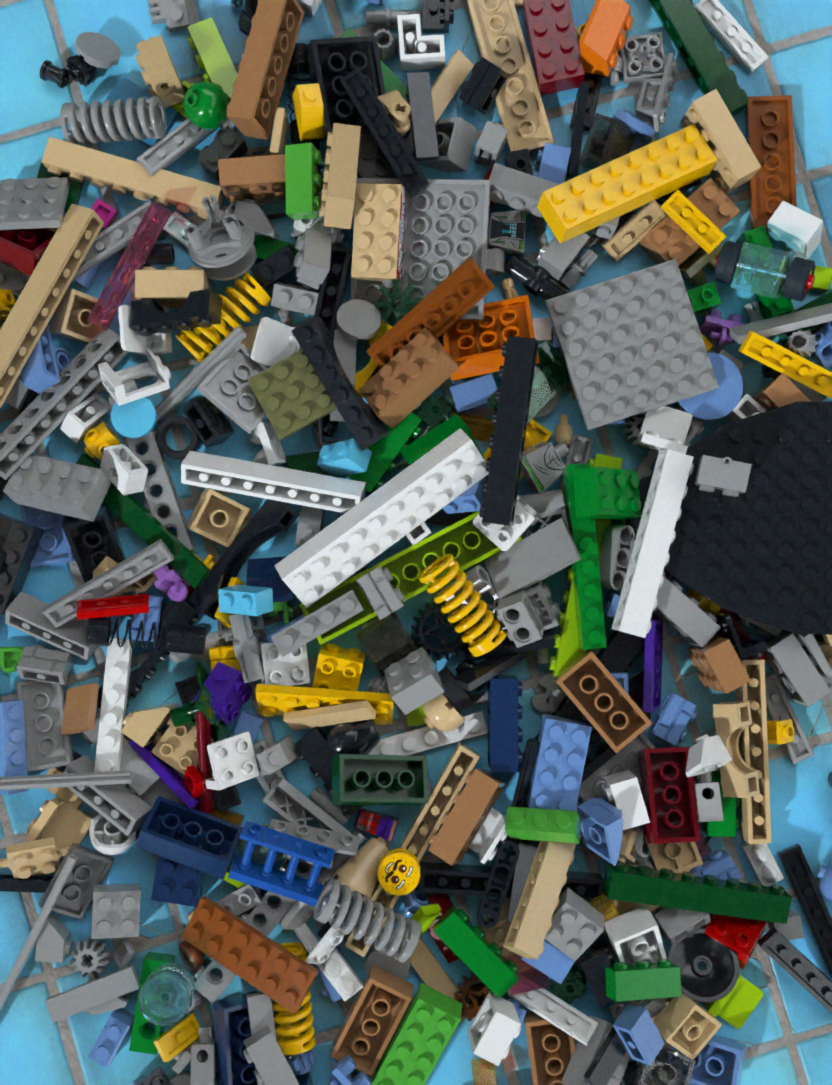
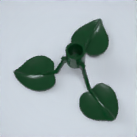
[170,661,230,740]

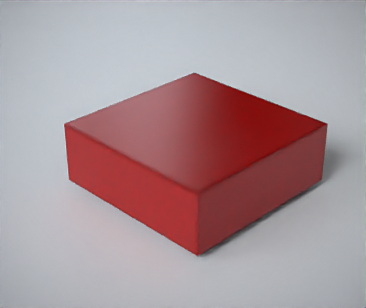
[183,765,205,798]

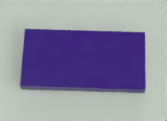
[643,619,663,713]

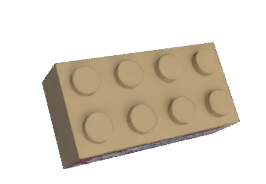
[351,183,406,282]

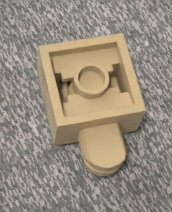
[135,35,185,108]

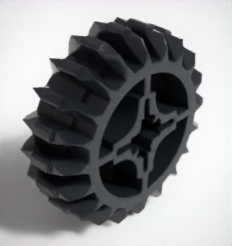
[411,600,468,660]

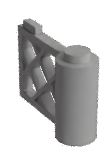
[518,488,569,538]
[442,565,513,639]

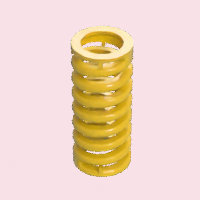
[175,272,272,363]
[418,554,507,657]
[272,942,316,1055]

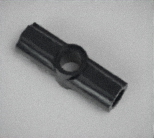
[504,253,570,300]

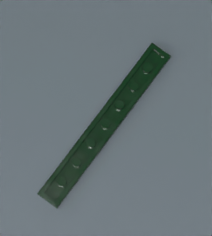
[76,454,211,588]

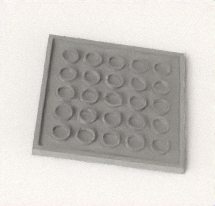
[351,178,491,320]
[545,259,719,431]

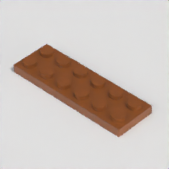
[745,95,797,230]
[366,257,495,367]
[181,896,319,1014]

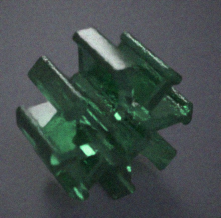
[375,279,423,324]

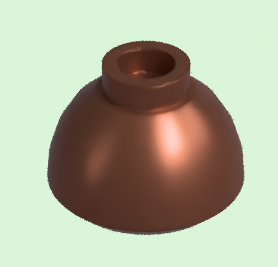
[178,940,206,971]

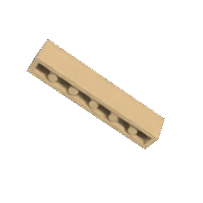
[503,830,581,959]

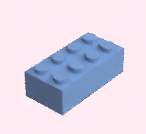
[526,714,592,811]

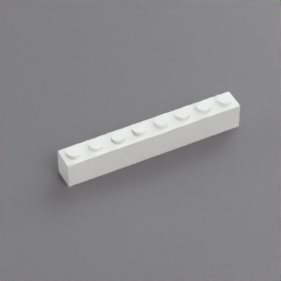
[611,449,694,638]
[181,451,366,513]

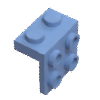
[593,108,656,164]

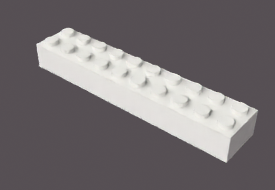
[274,428,489,608]

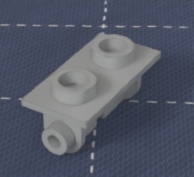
[215,884,262,916]

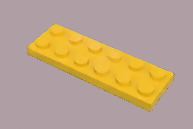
[256,684,394,725]

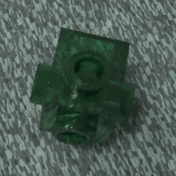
[417,394,452,430]
[551,966,587,1005]

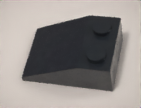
[62,504,126,583]

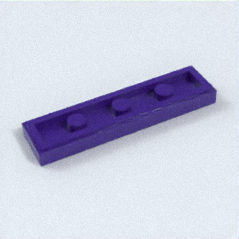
[128,740,200,810]

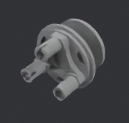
[184,195,257,281]

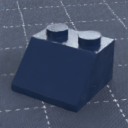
[246,556,296,602]

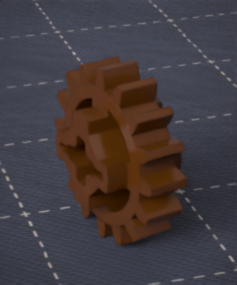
[454,971,505,1021]

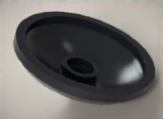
[668,928,739,1002]

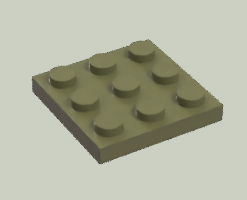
[247,349,337,440]

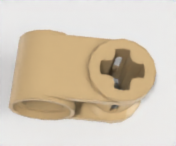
[377,90,411,133]

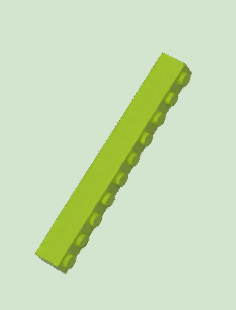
[549,453,623,676]

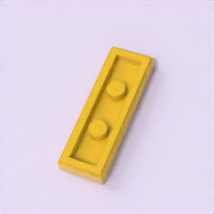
[660,189,727,254]

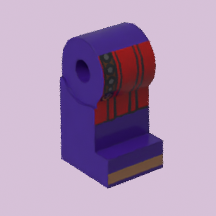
[353,808,399,842]

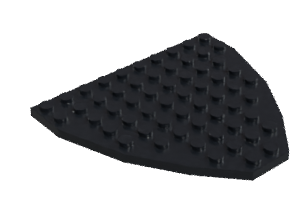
[630,402,832,635]

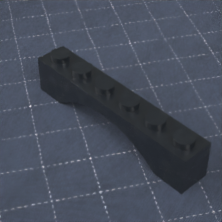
[291,317,390,451]
[188,499,300,620]
[97,598,201,709]

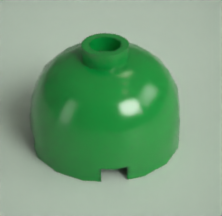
[183,81,229,130]

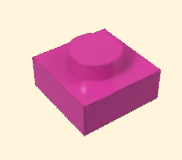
[91,198,119,230]

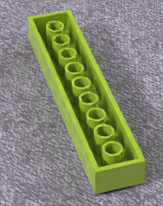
[300,511,522,645]

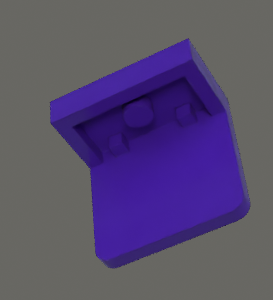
[193,661,252,726]

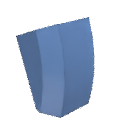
[577,798,623,866]

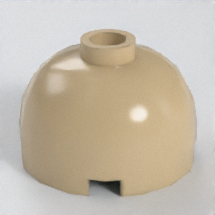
[423,693,466,732]

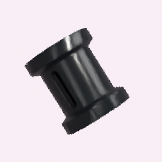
[40,60,70,88]

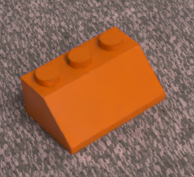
[579,0,633,76]

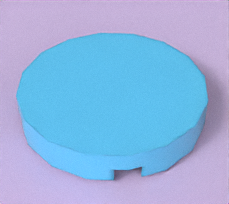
[111,397,157,439]

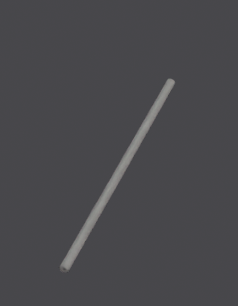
[0,854,78,1012]

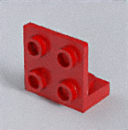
[705,914,767,970]

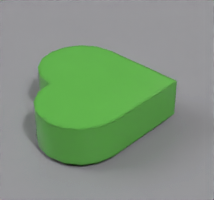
[0,646,24,673]

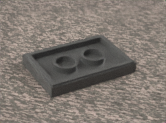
[39,843,115,920]

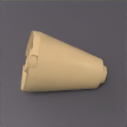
[332,836,390,898]

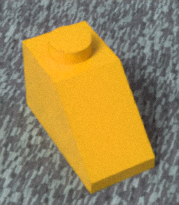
[292,83,323,141]

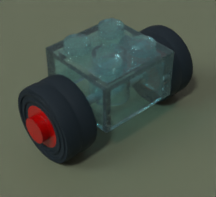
[714,241,815,301]

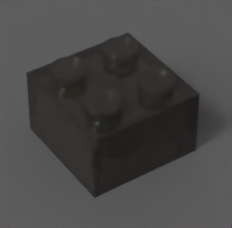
[632,1045,696,1085]

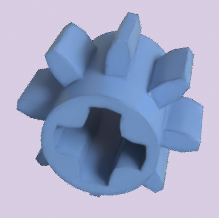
[287,1044,316,1075]

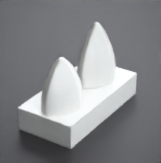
[249,420,287,466]
[741,843,784,886]
[317,948,364,1001]

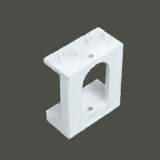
[98,348,171,406]
[280,891,345,965]

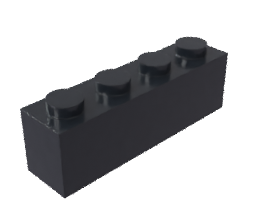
[295,727,364,815]

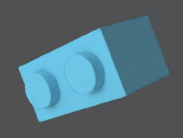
[317,438,372,477]
[218,584,273,616]

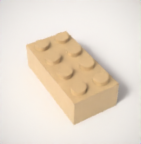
[681,89,761,195]
[320,123,361,229]

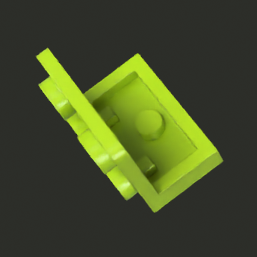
[701,974,763,1029]

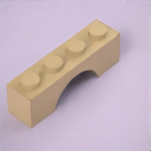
[713,701,760,798]

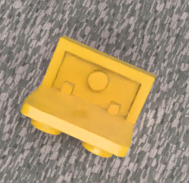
[312,643,366,691]

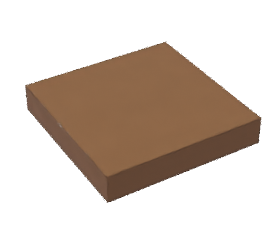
[61,683,99,735]

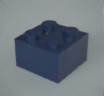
[151,855,206,907]

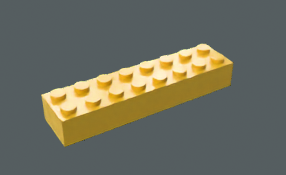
[537,124,718,244]

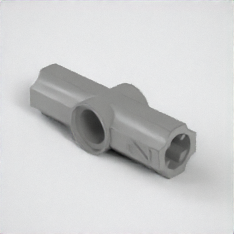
[229,614,264,683]

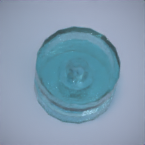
[138,962,195,1026]

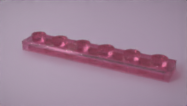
[87,201,172,331]

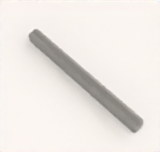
[155,327,247,424]
[0,770,133,790]

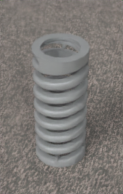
[60,96,167,144]
[313,879,421,963]

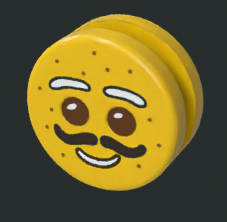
[377,848,420,896]

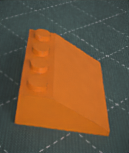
[443,295,540,381]

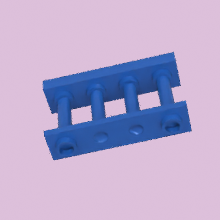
[228,821,335,906]

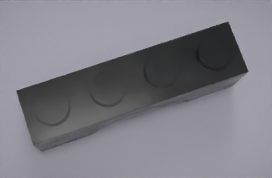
[129,289,222,337]

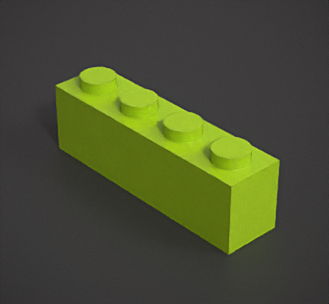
[186,17,238,102]

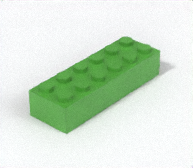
[370,983,462,1085]

